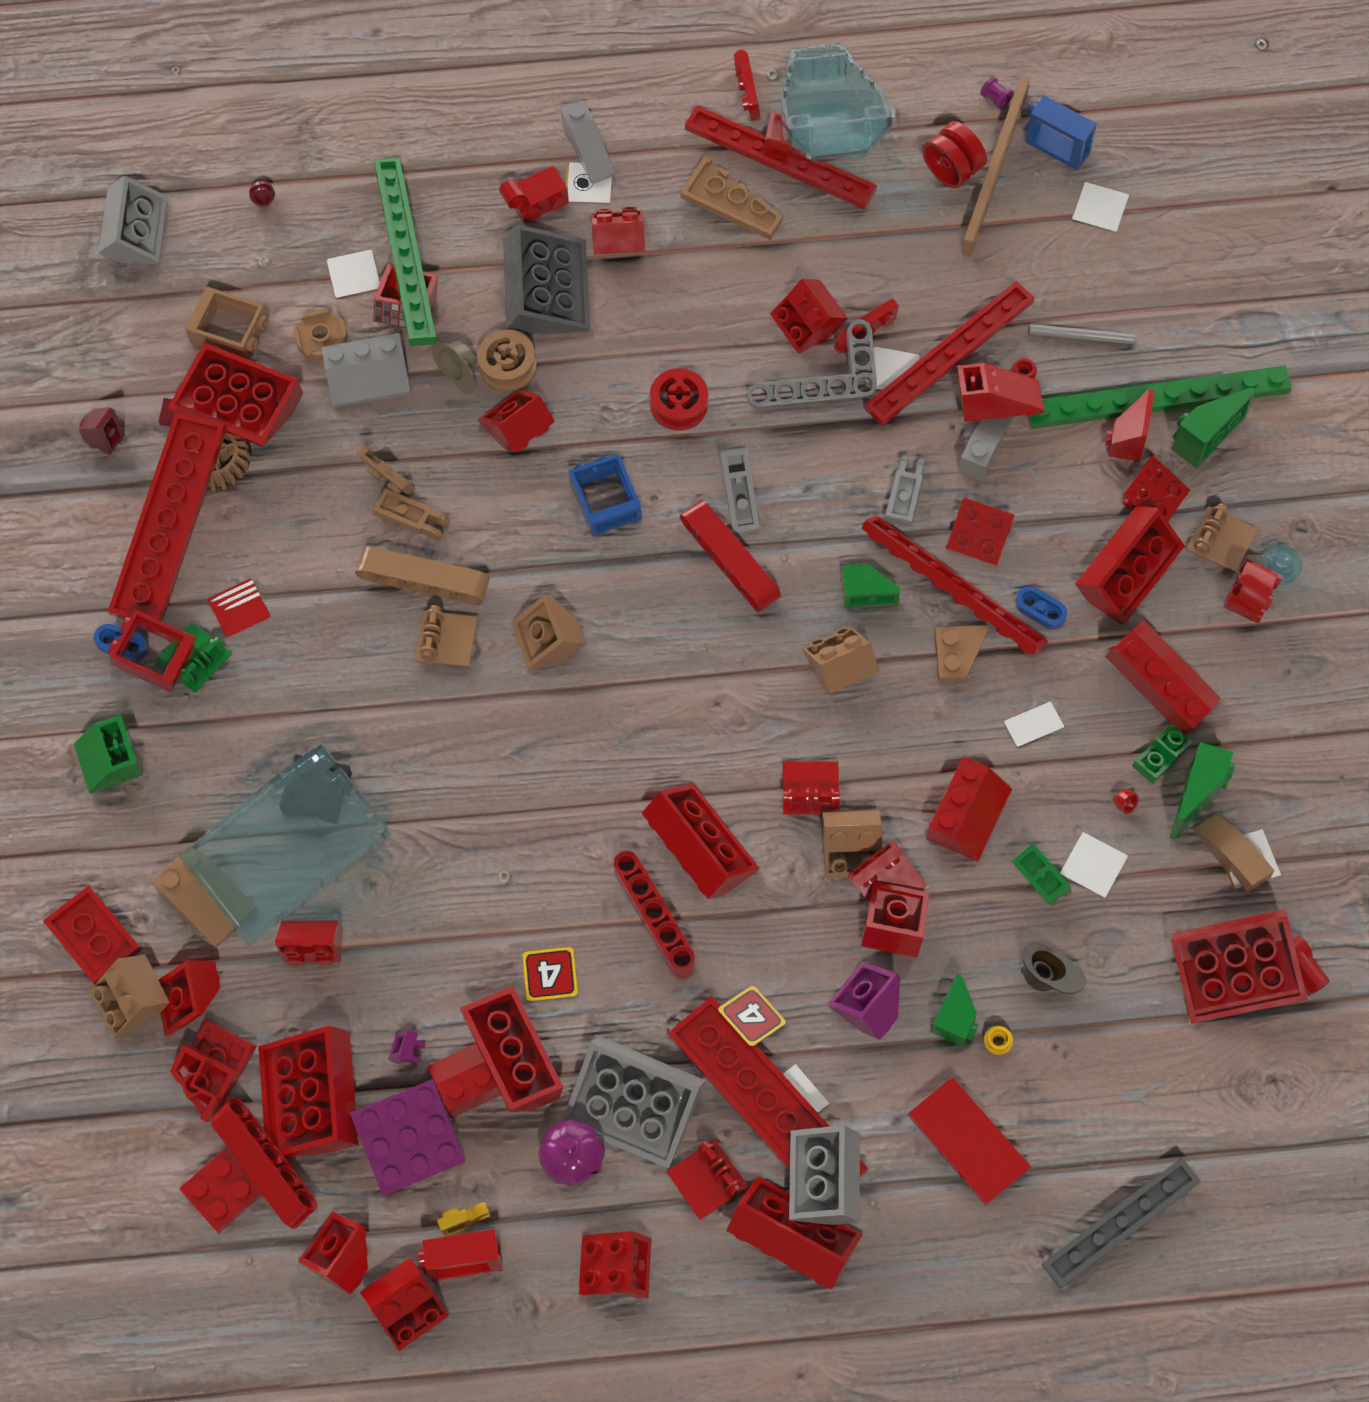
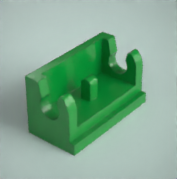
[1011,843,1072,906]

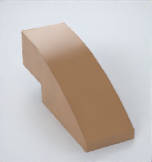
[1194,813,1275,893]

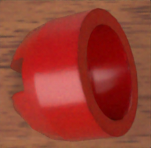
[1114,789,1139,814]

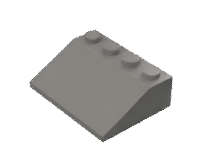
[562,1036,706,1169]

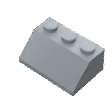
[98,176,168,264]
[321,333,411,408]
[789,1125,860,1225]

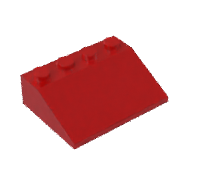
[168,343,303,447]
[1171,909,1308,1024]
[258,1025,359,1158]

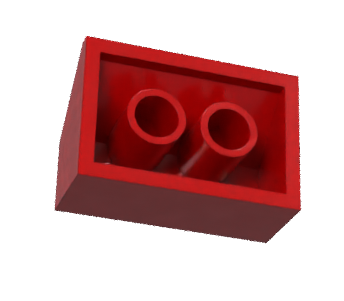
[926,756,1012,862]

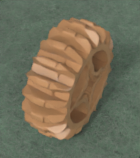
[208,433,250,493]

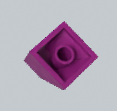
[827,961,900,1040]

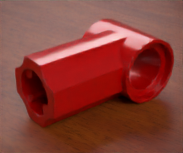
[1293,935,1330,996]

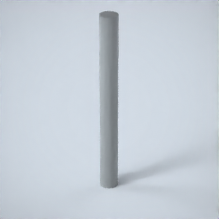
[1029,324,1135,345]

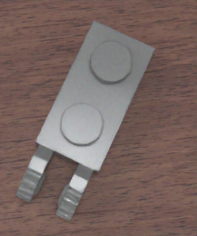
[885,455,925,527]

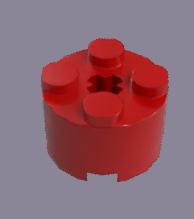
[1223,559,1283,624]

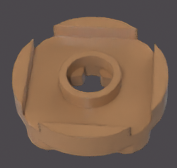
[294,309,347,361]

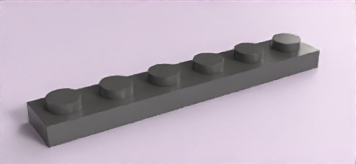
[1041,1157,1201,1289]

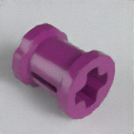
[980,76,1014,110]

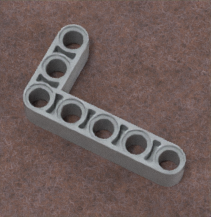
[746,319,877,409]

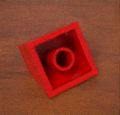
[478,389,555,452]
[861,881,929,958]
[427,1043,501,1119]

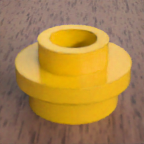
[984,1026,1013,1055]

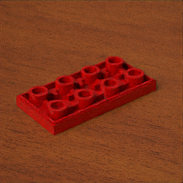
[907,1077,1031,1206]

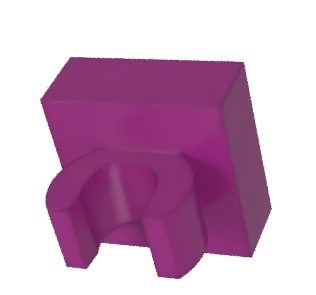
[388,1030,426,1064]

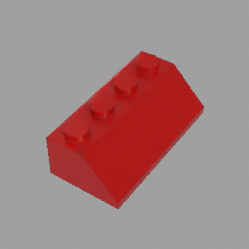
[1075,506,1185,624]
[1105,619,1221,734]
[642,783,760,899]
[460,986,563,1112]
[726,1176,863,1290]

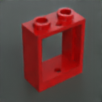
[108,609,196,693]
[418,1229,503,1282]

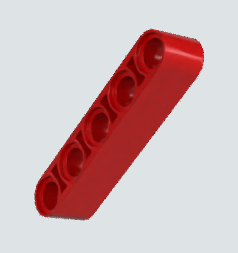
[679,500,781,612]
[614,850,695,979]
[210,1097,318,1229]

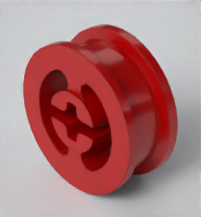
[650,368,708,431]

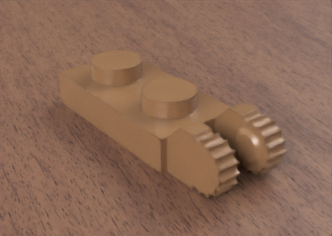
[372,488,451,541]

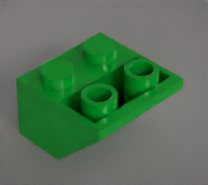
[74,715,143,794]

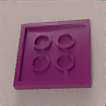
[350,1079,466,1196]

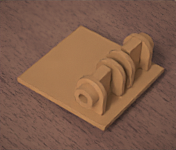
[1186,503,1258,573]
[415,605,477,667]

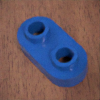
[1015,586,1067,629]
[93,624,148,662]

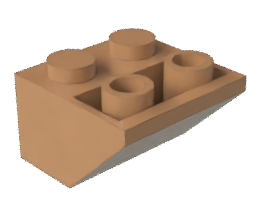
[802,627,880,693]
[823,810,882,878]
[89,954,170,1039]

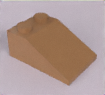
[151,843,257,948]

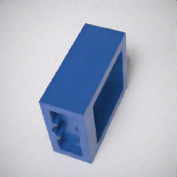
[1025,95,1097,171]
[569,454,642,536]

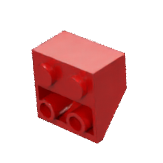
[591,207,645,255]
[770,278,848,353]
[275,920,343,966]
[360,1257,449,1351]

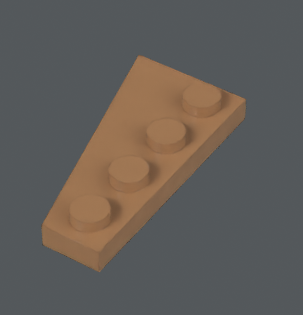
[681,155,783,240]

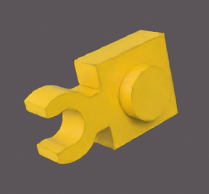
[437,1202,491,1237]

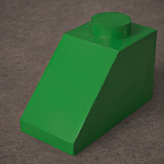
[841,563,900,608]
[931,974,979,1047]

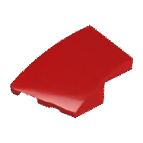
[170,1019,257,1122]

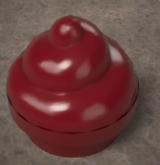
[249,181,275,207]

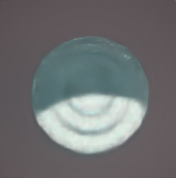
[1261,545,1302,585]

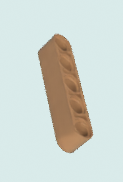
[355,546,490,605]

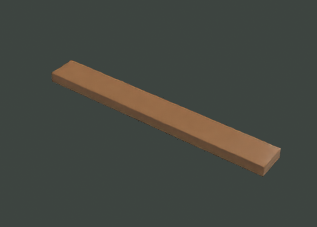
[962,75,1030,256]

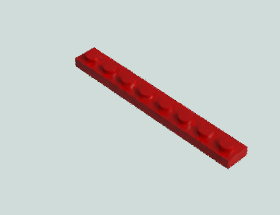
[685,105,877,210]
[864,281,1035,427]
[861,515,1048,655]

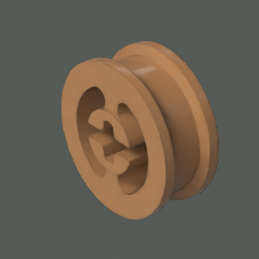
[477,330,537,392]

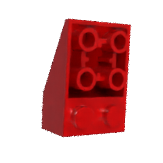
[957,363,1044,422]

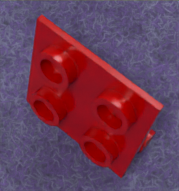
[1122,455,1190,521]
[946,497,1015,566]
[783,761,840,815]
[666,1139,749,1220]

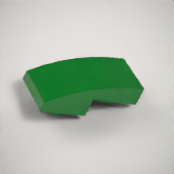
[1132,724,1193,784]

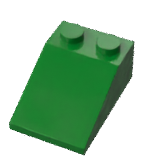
[1172,388,1256,469]
[1169,742,1235,839]

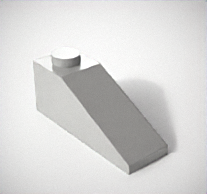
[561,100,615,184]
[959,416,1014,482]
[718,448,760,533]

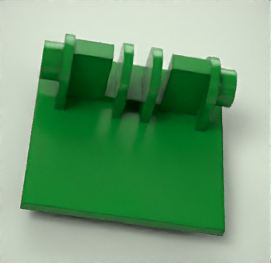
[155,622,232,693]

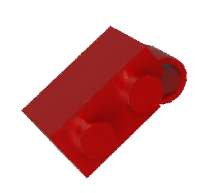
[499,166,569,223]

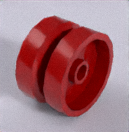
[922,121,987,189]

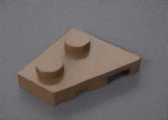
[355,444,416,497]
[935,625,988,682]

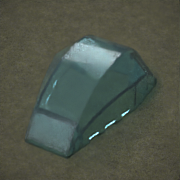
[781,43,892,163]

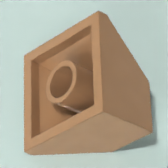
[511,594,586,669]

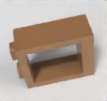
[185,287,269,359]

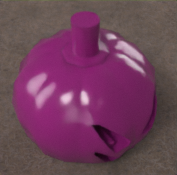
[538,1120,605,1186]

